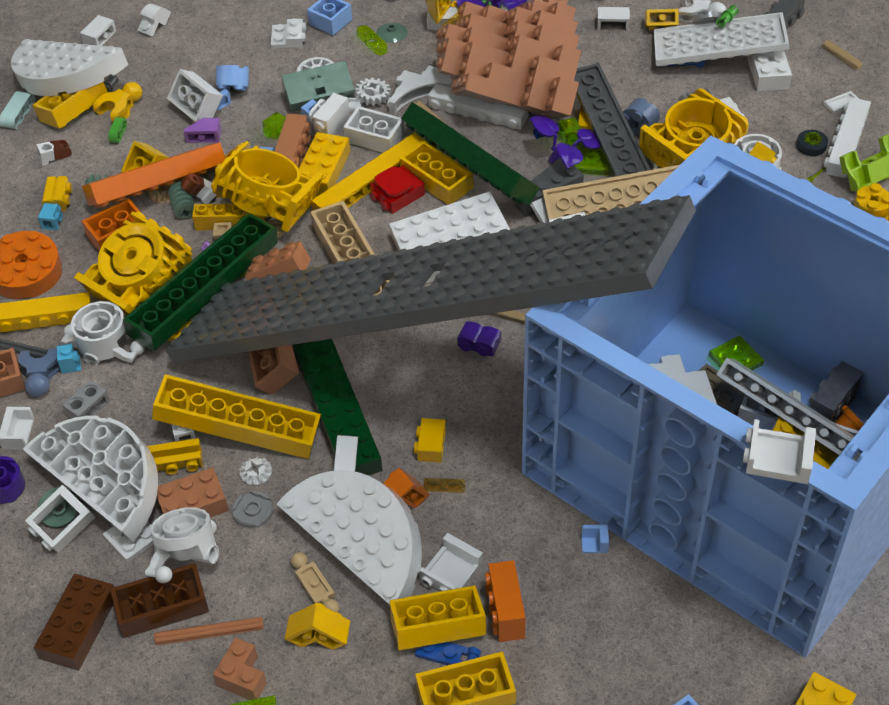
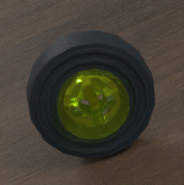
[796,129,828,156]

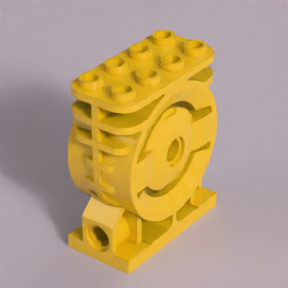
[639,88,749,168]
[211,141,324,232]
[74,211,193,316]

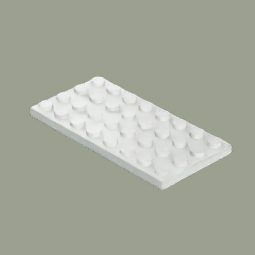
[654,12,789,66]

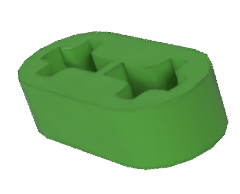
[108,117,127,144]

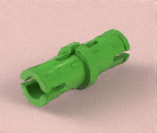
[716,5,739,28]

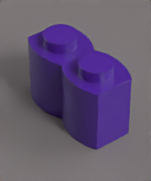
[457,321,501,357]

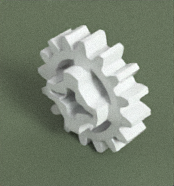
[355,77,391,106]

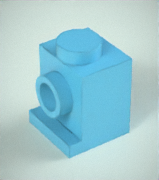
[38,203,63,231]
[57,344,81,374]

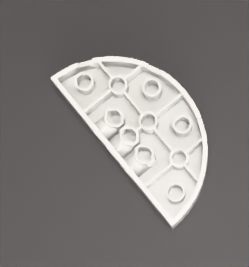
[11,39,128,96]
[23,416,158,541]
[277,470,422,605]

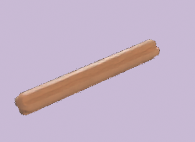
[154,617,264,645]

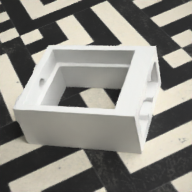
[25,485,96,553]

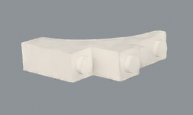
[387,65,452,114]
[648,354,717,404]

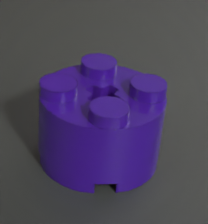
[0,456,25,504]

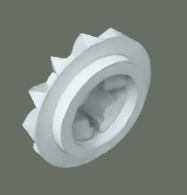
[239,456,272,485]

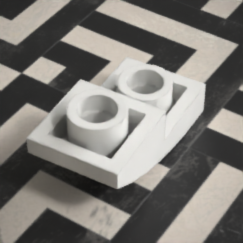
[334,435,358,472]

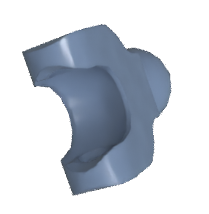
[19,348,60,397]

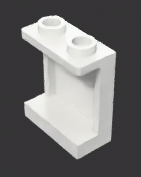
[743,419,816,484]
[419,533,483,592]

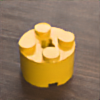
[853,183,889,218]

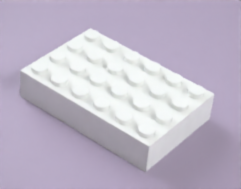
[389,191,510,283]

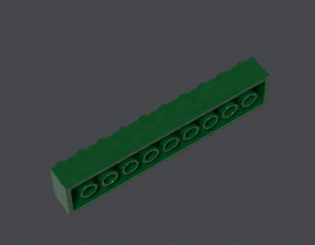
[401,102,540,206]
[123,213,278,351]
[292,339,383,476]

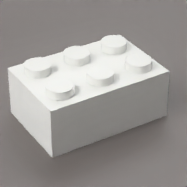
[747,51,792,91]
[167,69,223,122]
[343,106,405,153]

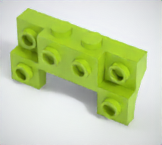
[839,133,889,191]

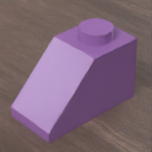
[184,118,221,143]

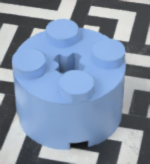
[216,65,249,91]

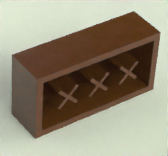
[110,563,209,638]
[33,573,114,671]

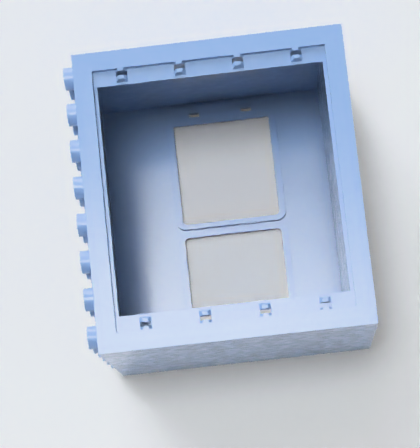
[522,136,889,658]

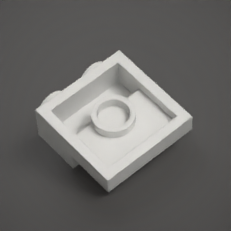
[271,18,307,48]

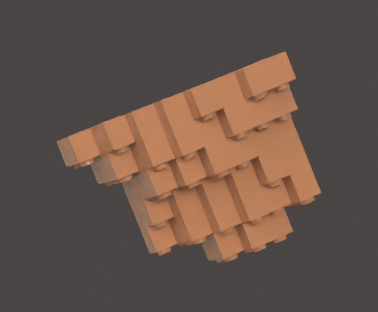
[435,0,581,119]

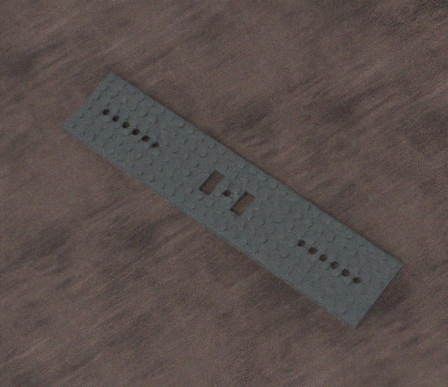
[166,195,696,363]

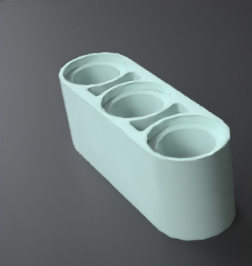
[0,91,35,129]

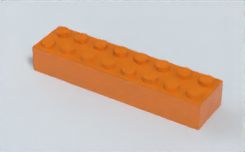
[82,142,225,208]

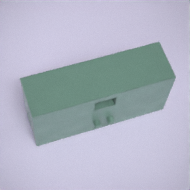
[282,61,354,112]

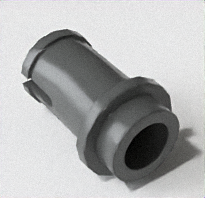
[104,74,119,92]

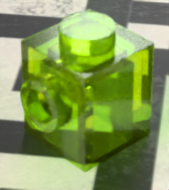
[262,112,286,140]
[558,117,581,146]

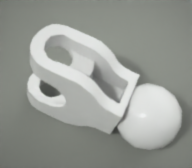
[678,0,727,24]

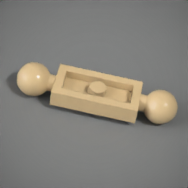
[291,552,339,613]

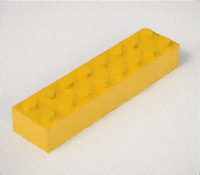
[152,374,321,459]

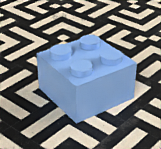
[307,0,352,35]

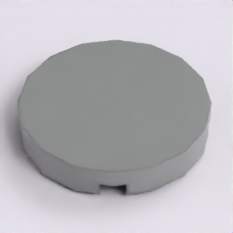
[692,11,721,24]
[232,491,274,528]

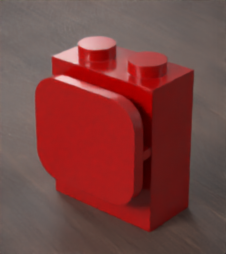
[370,165,425,214]

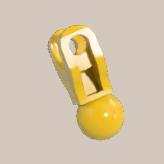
[93,82,142,122]

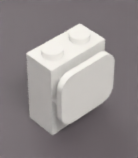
[308,93,350,137]

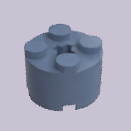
[623,98,660,137]

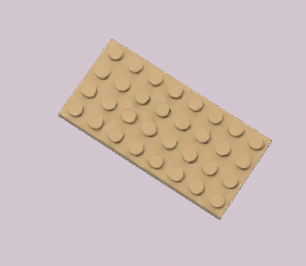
[542,165,680,220]

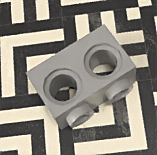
[62,380,110,419]

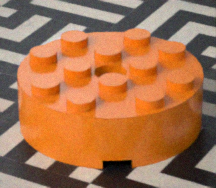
[0,231,62,300]

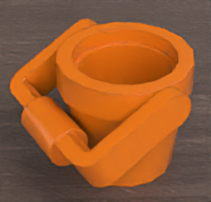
[835,405,864,431]

